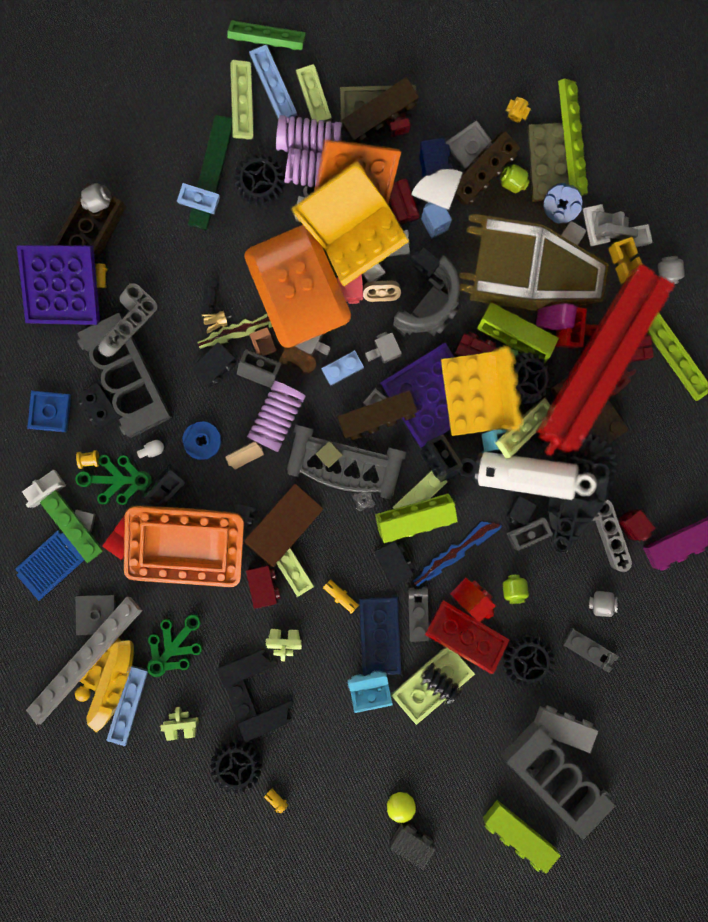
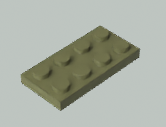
[528,123,569,202]

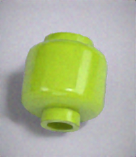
[500,164,529,193]
[502,575,529,604]

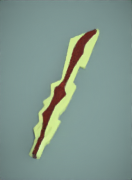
[197,314,273,349]

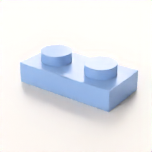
[177,183,220,214]
[321,351,364,386]

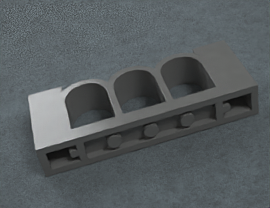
[77,313,172,438]
[500,722,615,840]

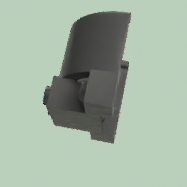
[392,256,459,336]

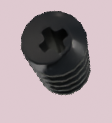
[420,663,463,706]

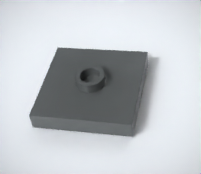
[75,595,116,635]

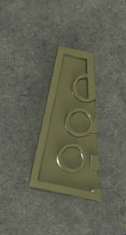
[340,85,416,127]

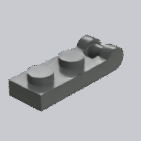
[408,587,429,642]
[562,628,619,673]

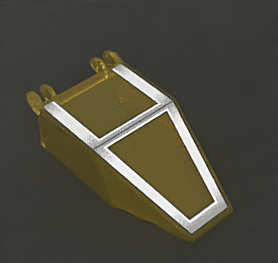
[459,214,608,311]

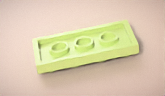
[391,647,475,725]

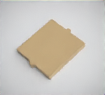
[225,441,264,469]

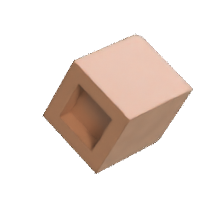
[250,328,276,357]

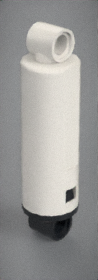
[459,451,597,500]

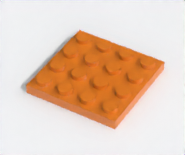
[314,139,401,204]

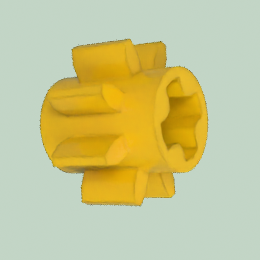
[506,97,531,122]

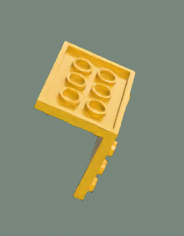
[291,162,409,286]
[441,348,522,436]

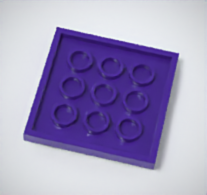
[17,245,100,325]
[380,343,454,448]

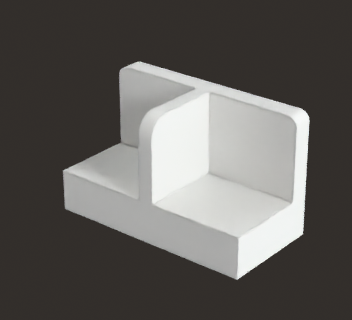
[22,470,66,508]

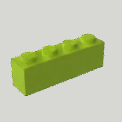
[477,302,559,364]
[375,494,458,543]
[483,800,561,873]

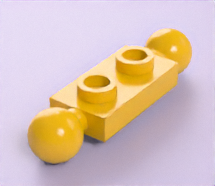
[75,638,121,702]

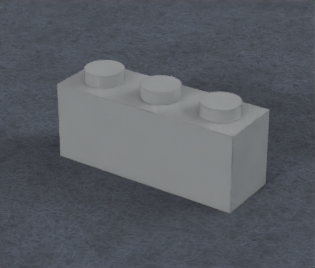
[534,705,598,753]

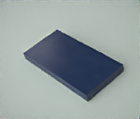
[359,596,401,676]

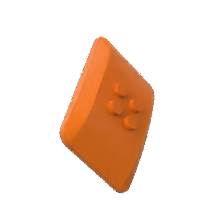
[244,225,351,348]
[124,506,244,587]

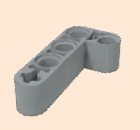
[99,283,157,356]
[592,500,632,572]

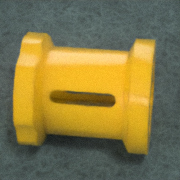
[76,450,100,469]

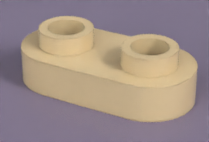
[363,281,401,302]

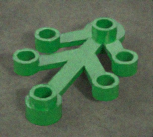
[75,455,152,505]
[147,614,203,677]

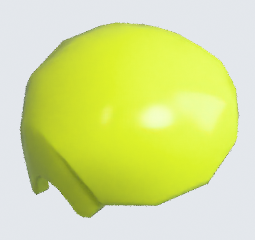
[387,792,416,823]

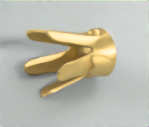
[201,311,232,333]

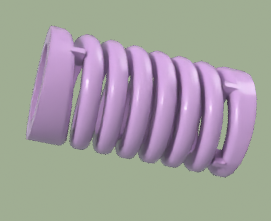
[276,115,342,155]
[284,147,322,187]
[247,381,306,452]

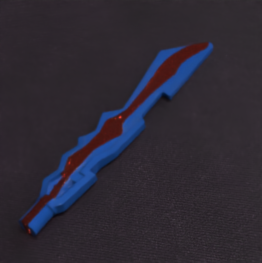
[413,521,502,587]

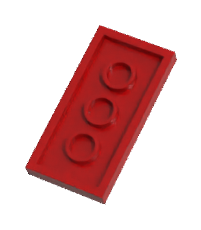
[425,600,509,674]

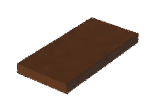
[244,484,323,567]

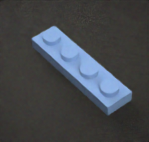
[249,44,297,120]
[107,665,148,746]

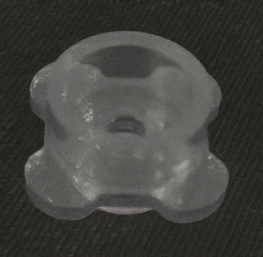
[353,491,375,511]

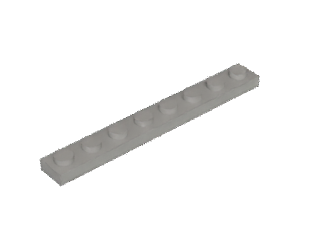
[26,597,142,724]

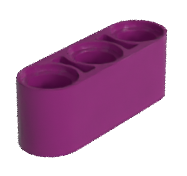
[536,304,577,331]

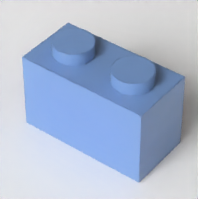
[421,202,452,239]

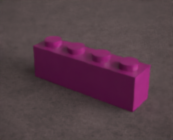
[643,517,708,571]

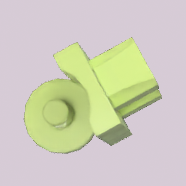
[266,629,302,661]
[160,707,199,741]

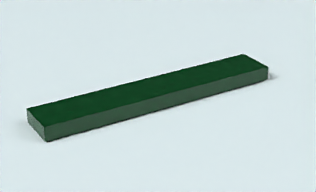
[188,115,233,230]

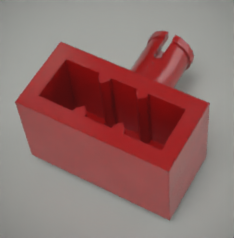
[556,307,598,348]
[450,578,496,623]

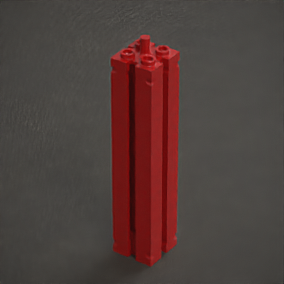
[535,264,675,456]

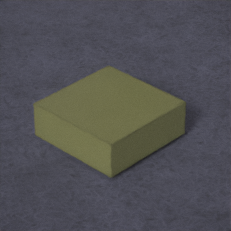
[316,440,343,468]

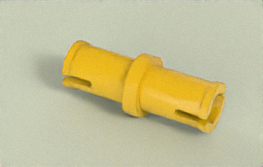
[323,579,359,614]

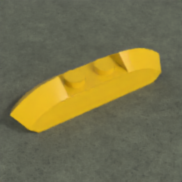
[87,640,134,732]

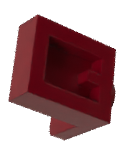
[387,113,410,137]

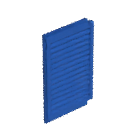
[15,530,84,601]

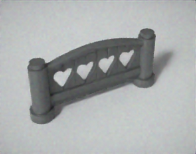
[287,425,407,499]

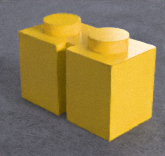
[608,237,642,284]

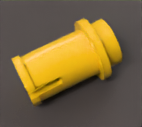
[95,264,108,288]
[264,788,288,814]

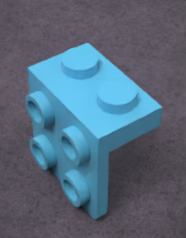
[348,671,392,713]

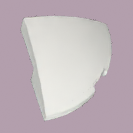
[411,169,462,209]

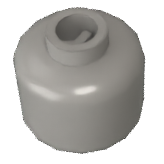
[80,183,111,213]
[658,256,685,284]
[589,591,618,617]

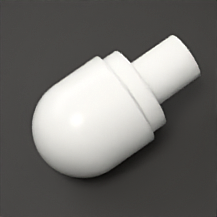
[137,440,164,458]

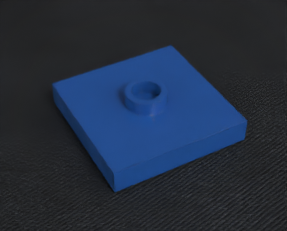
[27,390,71,433]

